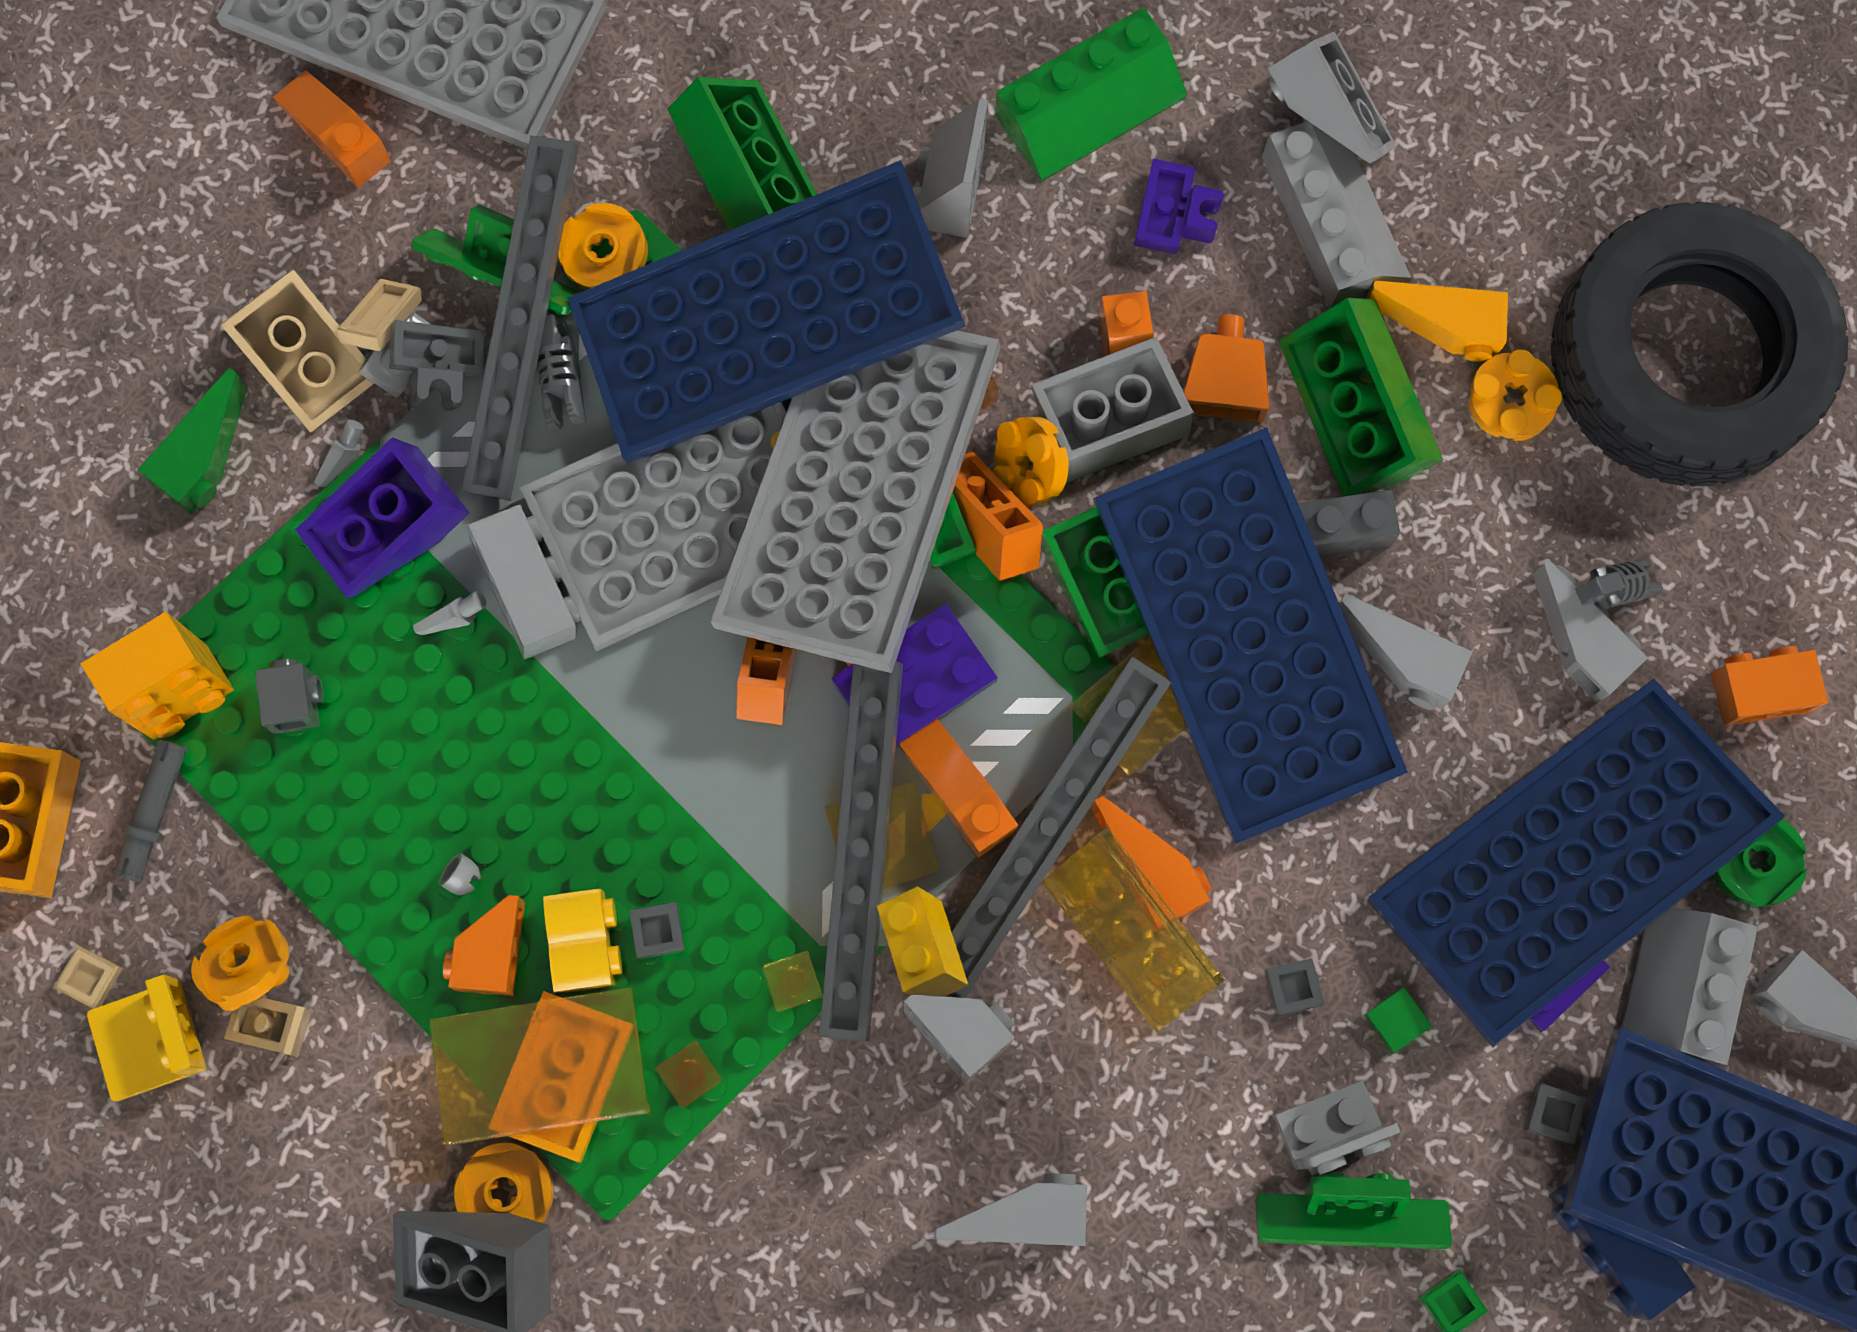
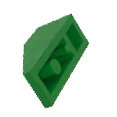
[137,368,247,514]

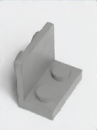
[1273,1080,1400,1175]

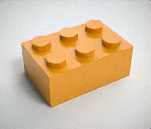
[80,612,234,740]
[0,742,81,898]

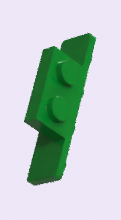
[411,204,580,315]
[1255,1172,1452,1249]

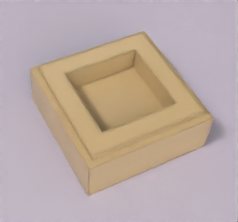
[53,945,123,1009]

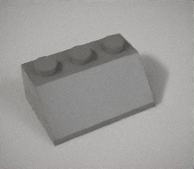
[1031,337,1193,483]
[1621,908,1758,1067]
[903,994,1015,1085]

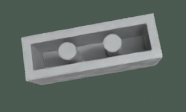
[468,504,580,660]

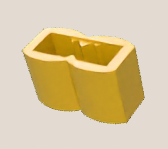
[543,888,622,994]

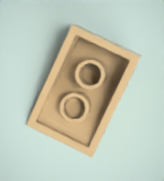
[221,269,374,433]

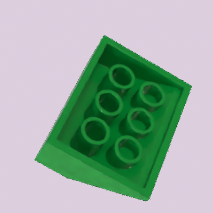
[1041,507,1148,658]

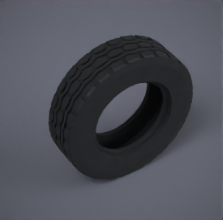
[1551,202,1849,487]

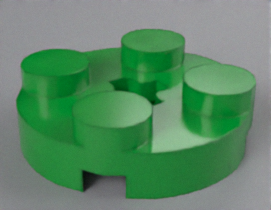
[1713,819,1807,908]

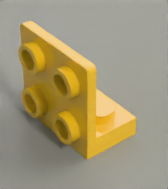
[87,974,207,1102]

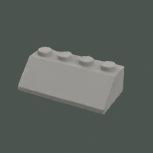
[1262,121,1411,309]

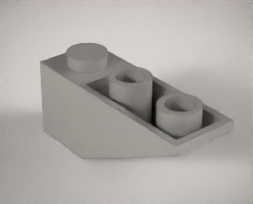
[1533,559,1648,704]

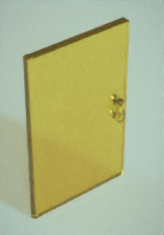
[430,987,650,1146]

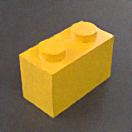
[877,886,969,997]

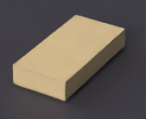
[337,279,422,351]

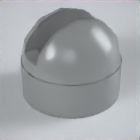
[439,853,481,895]

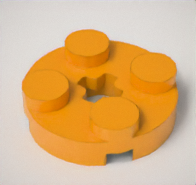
[558,203,648,290]
[1468,350,1562,441]
[992,416,1069,508]
[191,916,290,1011]
[454,1143,554,1223]

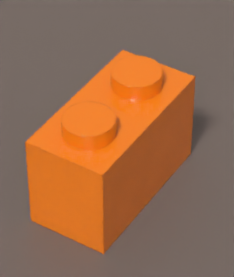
[1711,646,1829,726]

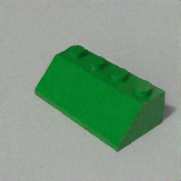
[995,7,1187,182]
[667,77,817,231]
[1278,298,1443,497]

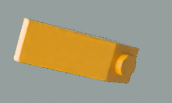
[1366,281,1508,362]

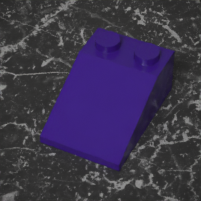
[295,437,470,599]

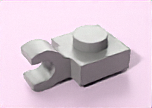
[358,313,430,398]

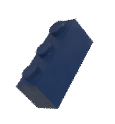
[1549,1179,1696,1320]

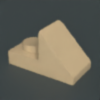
[224,997,312,1057]

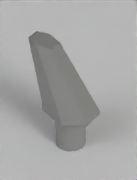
[313,420,364,487]
[413,591,486,635]

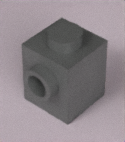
[255,659,323,734]

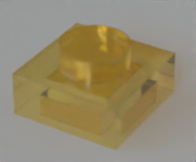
[762,950,823,1013]

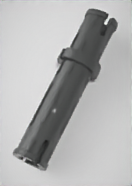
[112,739,189,882]

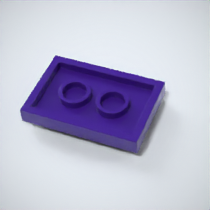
[831,603,998,748]

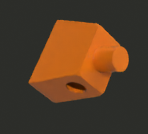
[1183,314,1269,423]

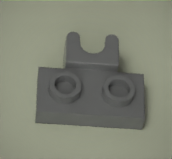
[389,320,484,410]

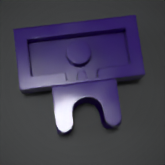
[1134,158,1224,254]

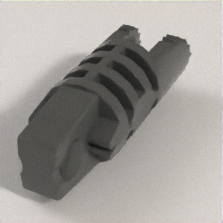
[537,314,586,432]
[1575,558,1664,608]

